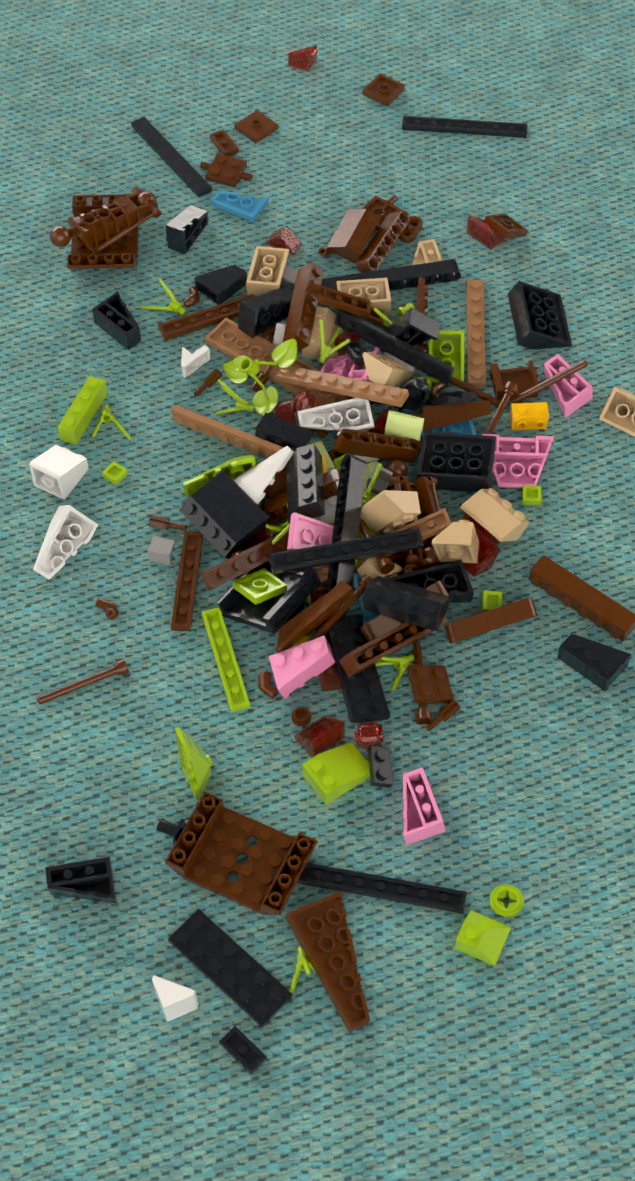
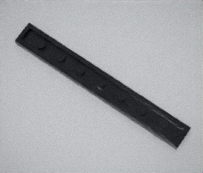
[402,116,527,138]
[131,117,212,198]
[334,309,454,385]
[268,528,424,574]
[297,863,467,914]

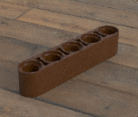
[356,210,409,273]
[334,429,422,463]
[261,469,340,525]
[360,581,451,642]
[444,597,538,644]

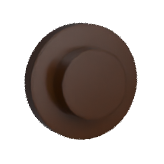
[291,707,311,726]

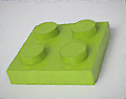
[233,569,287,604]

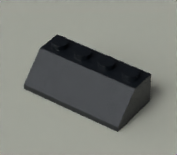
[286,443,325,524]
[362,576,452,632]

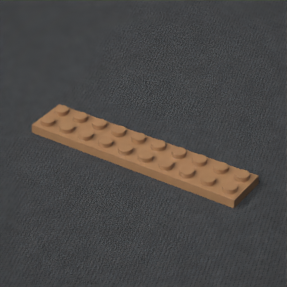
[204,317,349,407]

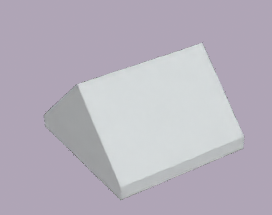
[152,976,198,1022]

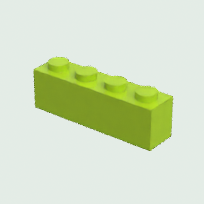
[58,375,108,445]

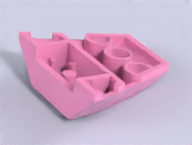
[320,347,380,383]
[481,434,554,488]

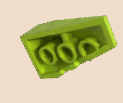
[183,454,256,496]
[175,727,213,800]

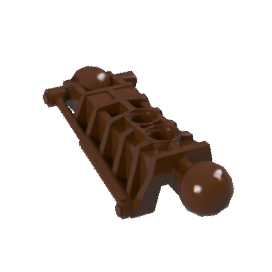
[50,186,161,254]
[386,459,449,569]

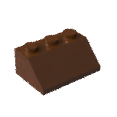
[327,209,381,264]

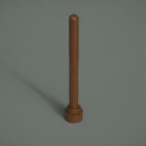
[509,360,588,403]
[426,374,501,407]
[484,382,519,434]
[359,517,395,574]
[307,574,373,642]
[413,641,432,725]
[37,658,129,704]

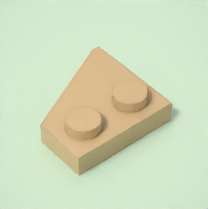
[412,239,442,265]

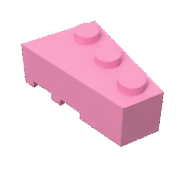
[544,354,593,418]
[269,636,335,699]
[403,767,446,845]

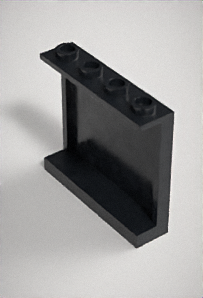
[217,561,321,634]

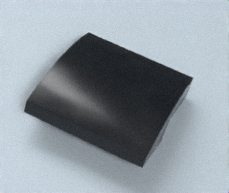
[426,391,477,405]

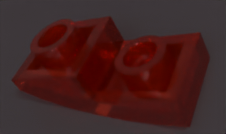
[274,400,297,425]

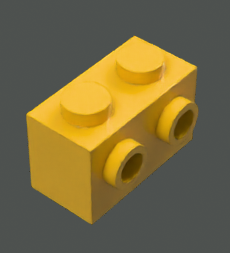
[510,402,549,430]

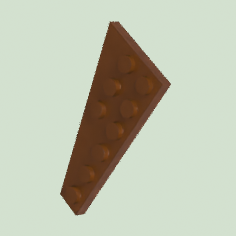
[285,891,370,1033]

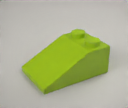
[429,331,464,383]
[302,742,370,805]

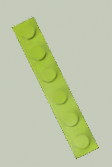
[201,607,250,713]

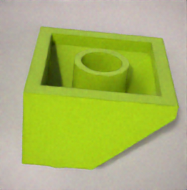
[454,910,511,966]

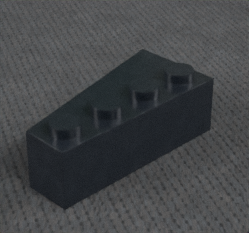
[238,286,293,339]
[389,560,474,603]

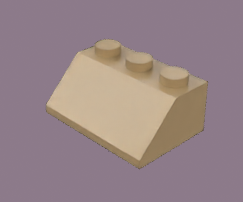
[246,246,289,296]
[337,278,391,318]
[302,307,344,359]
[363,352,413,388]
[599,387,635,437]
[460,488,530,542]
[360,490,421,534]
[432,520,479,563]

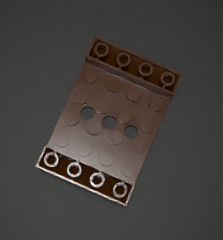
[67,194,139,269]
[165,791,318,915]

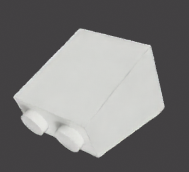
[29,445,89,500]

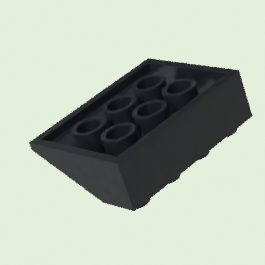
[508,281,572,349]
[417,432,496,492]
[180,470,270,559]

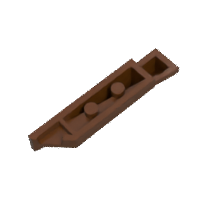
[304,282,383,325]
[411,400,492,432]
[276,580,354,653]

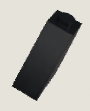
[194,264,247,305]

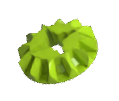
[489,884,524,918]

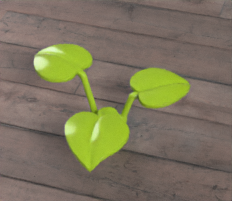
[223,339,297,415]

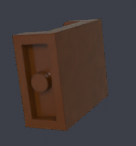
[489,360,541,400]

